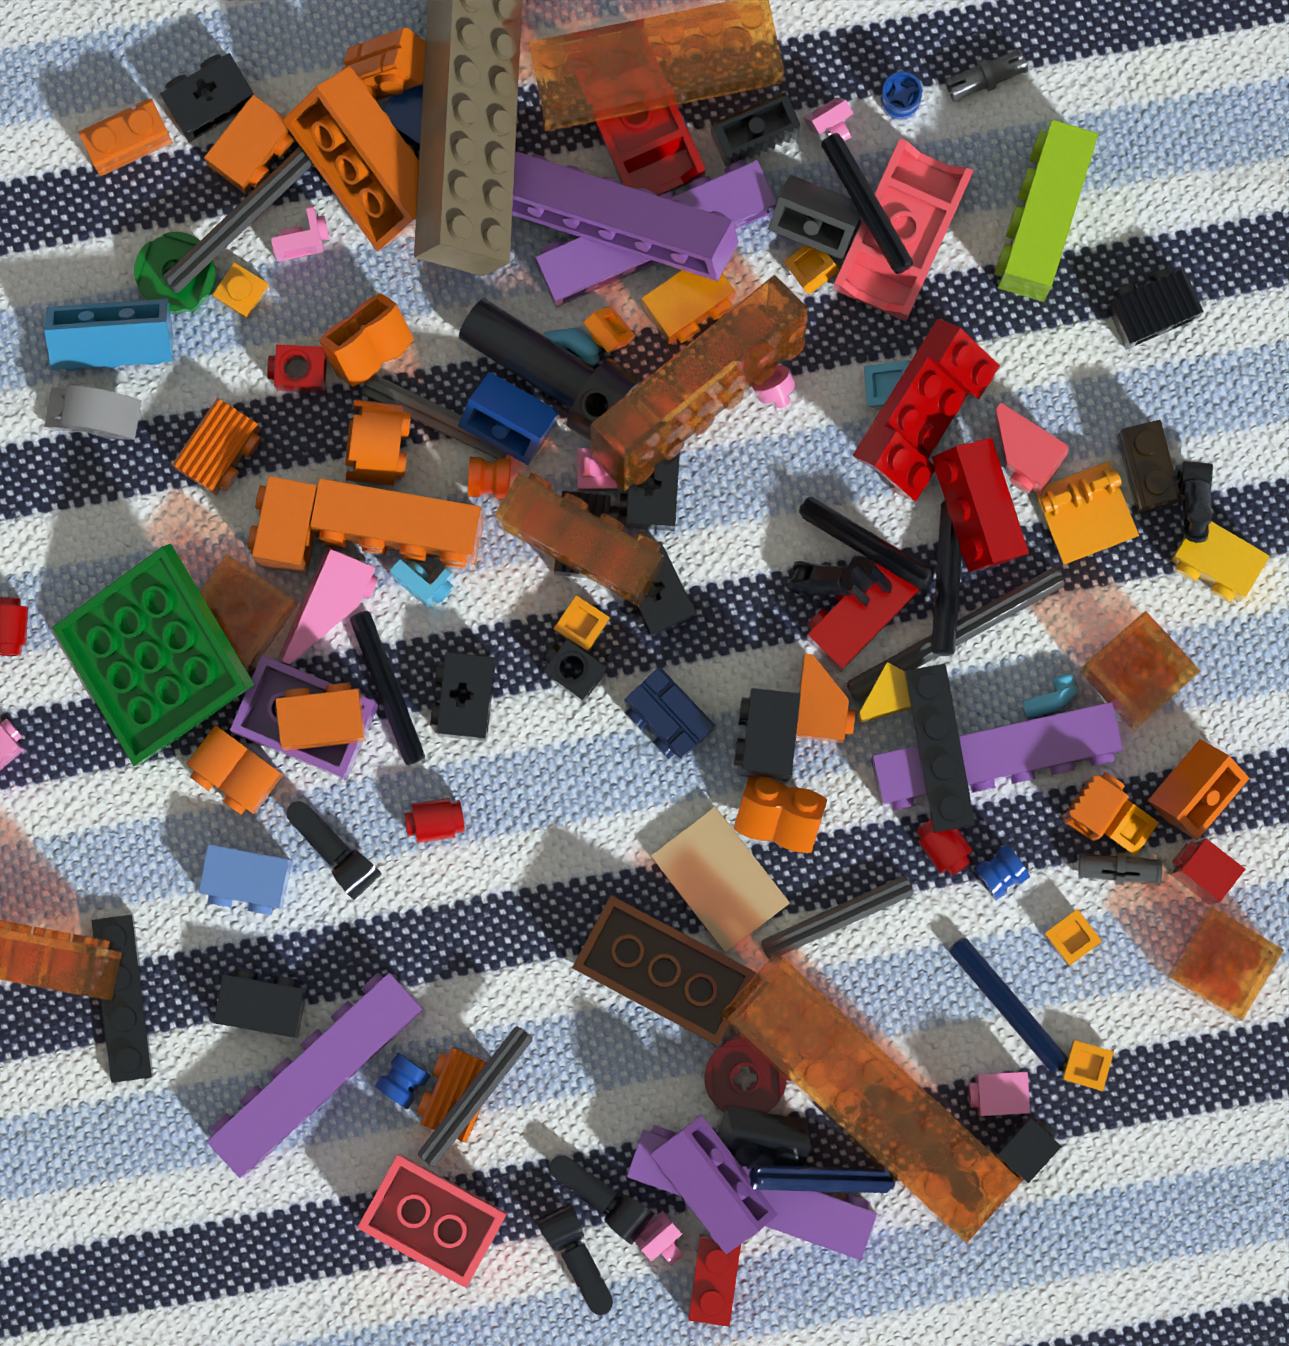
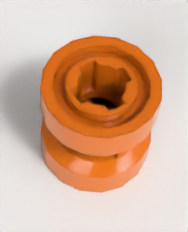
[468,457,511,499]

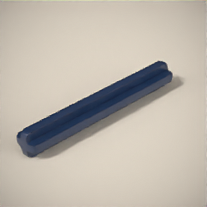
[949,937,1068,1072]
[749,1165,896,1193]

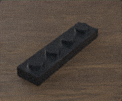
[904,663,975,833]
[91,915,154,1083]

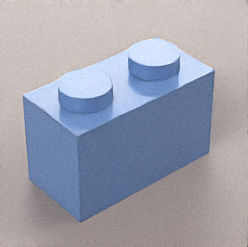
[198,844,292,915]

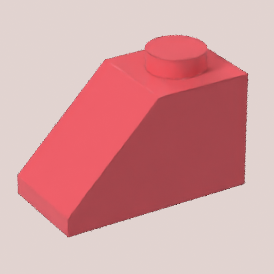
[996,402,1069,496]

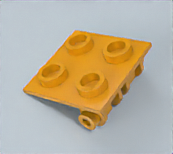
[1035,461,1139,565]

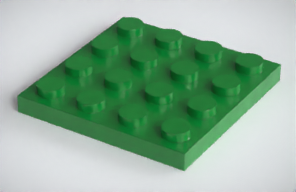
[52,544,255,766]

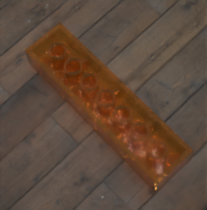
[719,955,1022,1243]

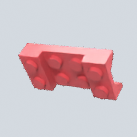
[833,138,974,322]

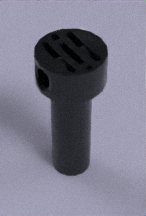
[459,298,645,449]

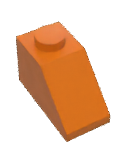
[796,654,855,743]

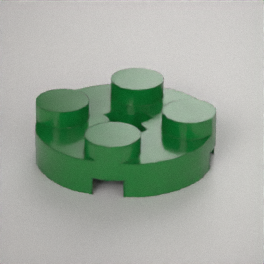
[134,232,216,314]

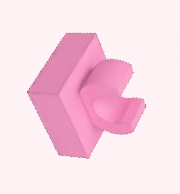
[803,97,854,141]
[577,448,618,491]
[635,1210,684,1265]

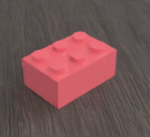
[357,1154,508,1288]

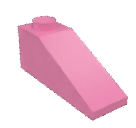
[278,545,378,665]

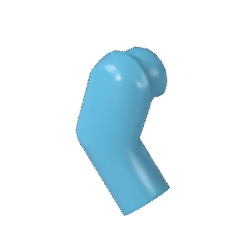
[544,328,601,367]
[1023,673,1079,720]

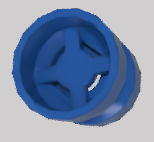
[880,71,923,120]
[973,845,1030,901]
[375,1052,431,1109]

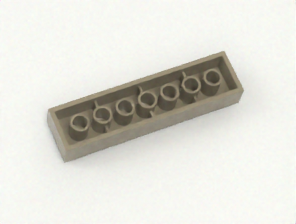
[414,0,522,276]

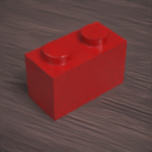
[1171,838,1246,905]
[688,1236,741,1327]

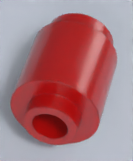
[0,597,29,656]
[404,798,465,844]
[915,820,974,876]

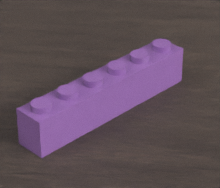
[512,151,739,281]
[535,160,777,308]
[871,702,1123,811]
[207,973,425,1178]
[627,1125,878,1260]

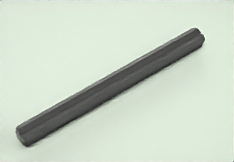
[163,146,313,293]
[847,568,1065,700]

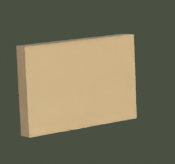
[651,806,790,953]

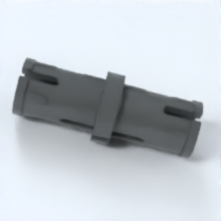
[944,48,1028,102]
[1078,852,1163,885]

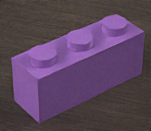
[650,1115,778,1254]

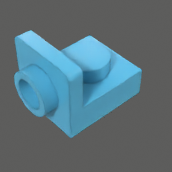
[864,360,911,408]
[389,559,454,608]

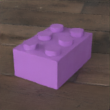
[230,655,378,781]

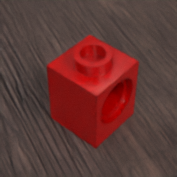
[267,344,327,393]

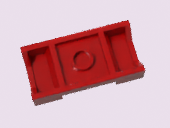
[567,24,706,196]
[852,319,1000,502]

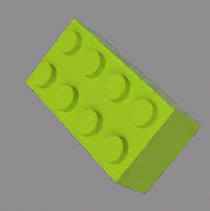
[994,119,1099,302]

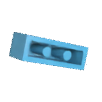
[44,299,174,371]

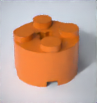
[344,400,411,486]

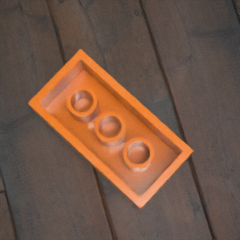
[282,66,419,252]
[310,478,484,569]

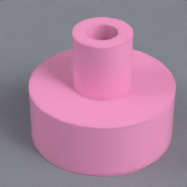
[752,365,795,408]

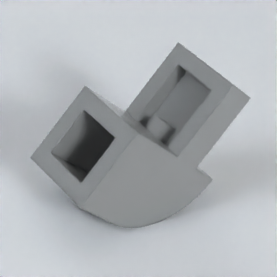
[44,385,142,440]

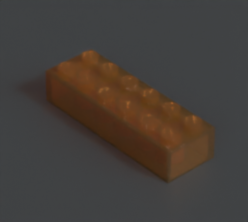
[528,0,784,131]
[591,274,808,491]

